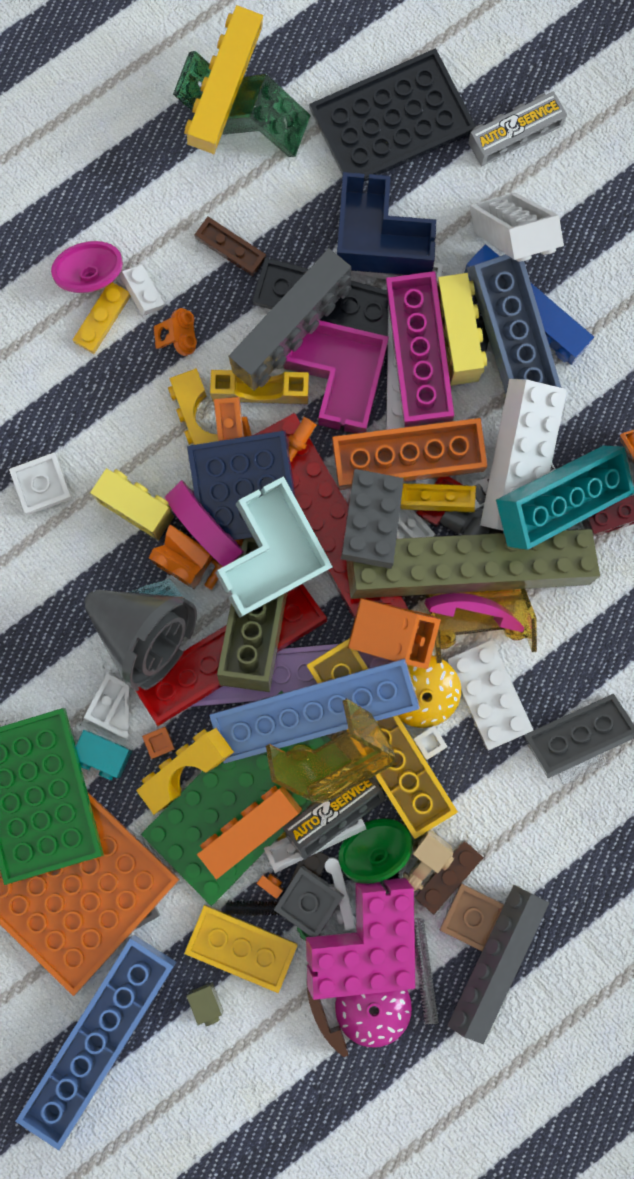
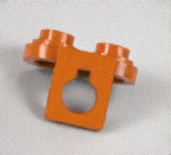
[154,308,197,356]

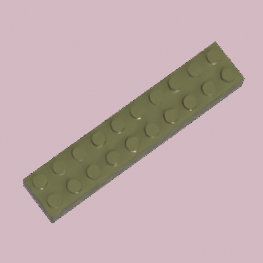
[346,529,600,599]

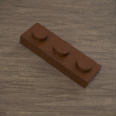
[194,216,266,276]
[414,840,484,915]

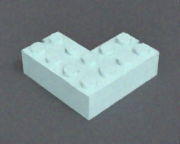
[215,477,332,618]

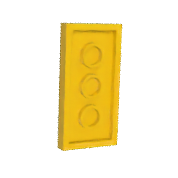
[184,905,298,993]

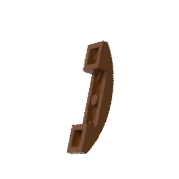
[306,964,348,1057]

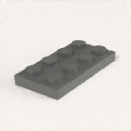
[341,469,404,569]
[524,693,634,778]

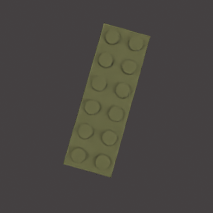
[217,537,287,692]

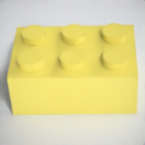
[90,468,174,541]

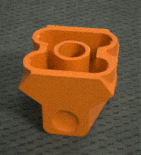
[149,525,213,589]

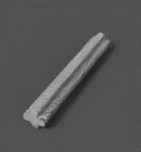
[414,919,439,1024]

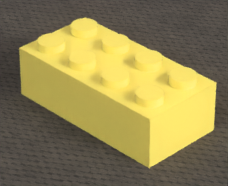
[437,273,487,386]

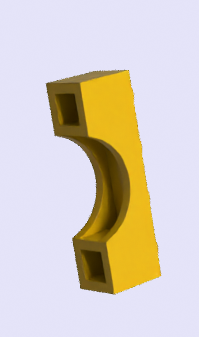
[168,368,218,445]
[210,370,309,404]
[136,728,234,815]

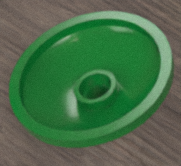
[339,819,413,884]

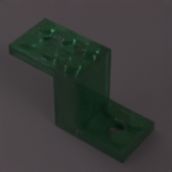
[173,51,311,157]

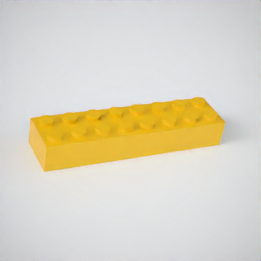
[306,638,458,839]

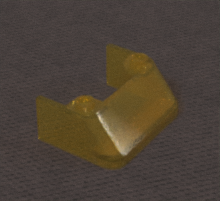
[426,589,537,663]
[266,698,396,803]

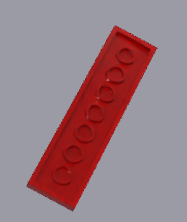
[135,584,327,727]

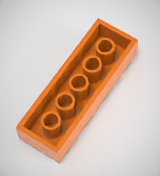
[332,418,487,490]

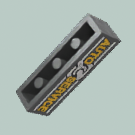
[283,768,385,860]

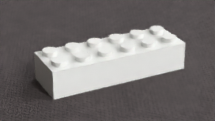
[469,192,564,262]
[480,379,567,530]

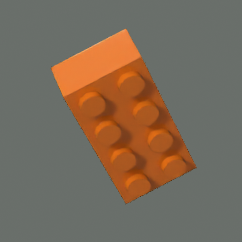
[197,785,302,879]

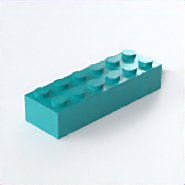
[496,445,634,550]

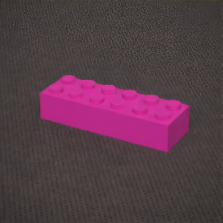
[386,271,454,428]

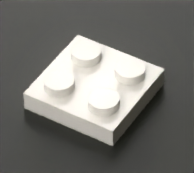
[9,452,72,515]

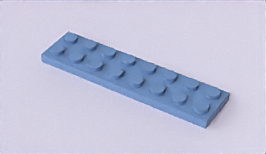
[209,658,420,764]

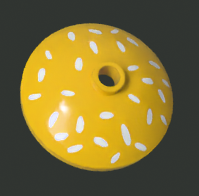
[398,655,461,728]

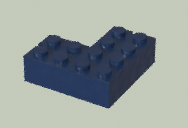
[337,172,436,275]

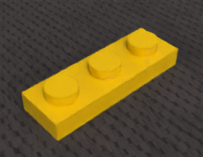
[72,282,131,354]
[400,483,476,512]

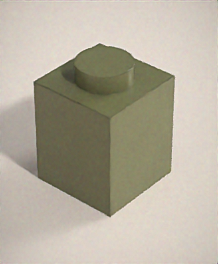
[187,982,224,1026]

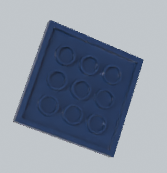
[187,431,296,540]

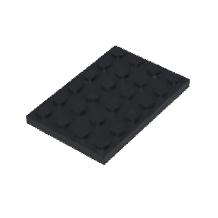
[309,48,476,181]

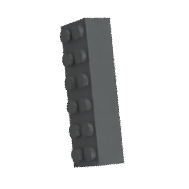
[228,248,352,391]

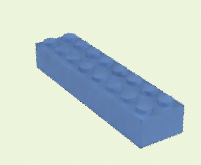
[15,935,177,1150]

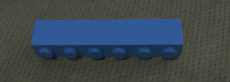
[464,244,594,365]

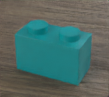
[76,730,133,780]

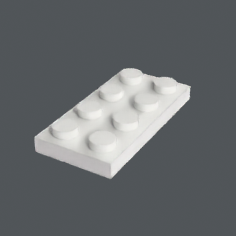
[447,640,534,751]

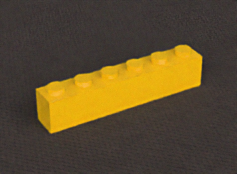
[184,5,264,154]

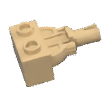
[402,830,454,892]

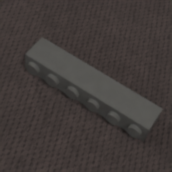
[447,885,549,1045]

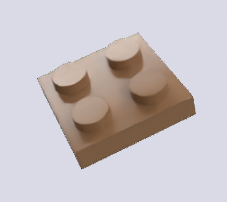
[439,883,504,951]

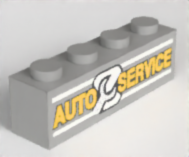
[468,91,567,167]

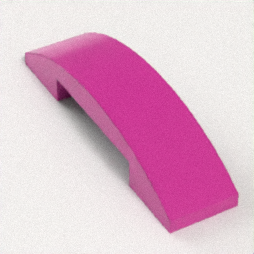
[165,480,244,567]
[424,593,524,632]

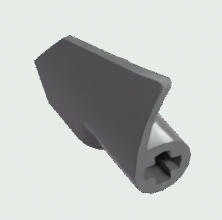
[439,485,500,536]

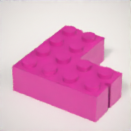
[283,320,389,434]
[306,878,415,1000]

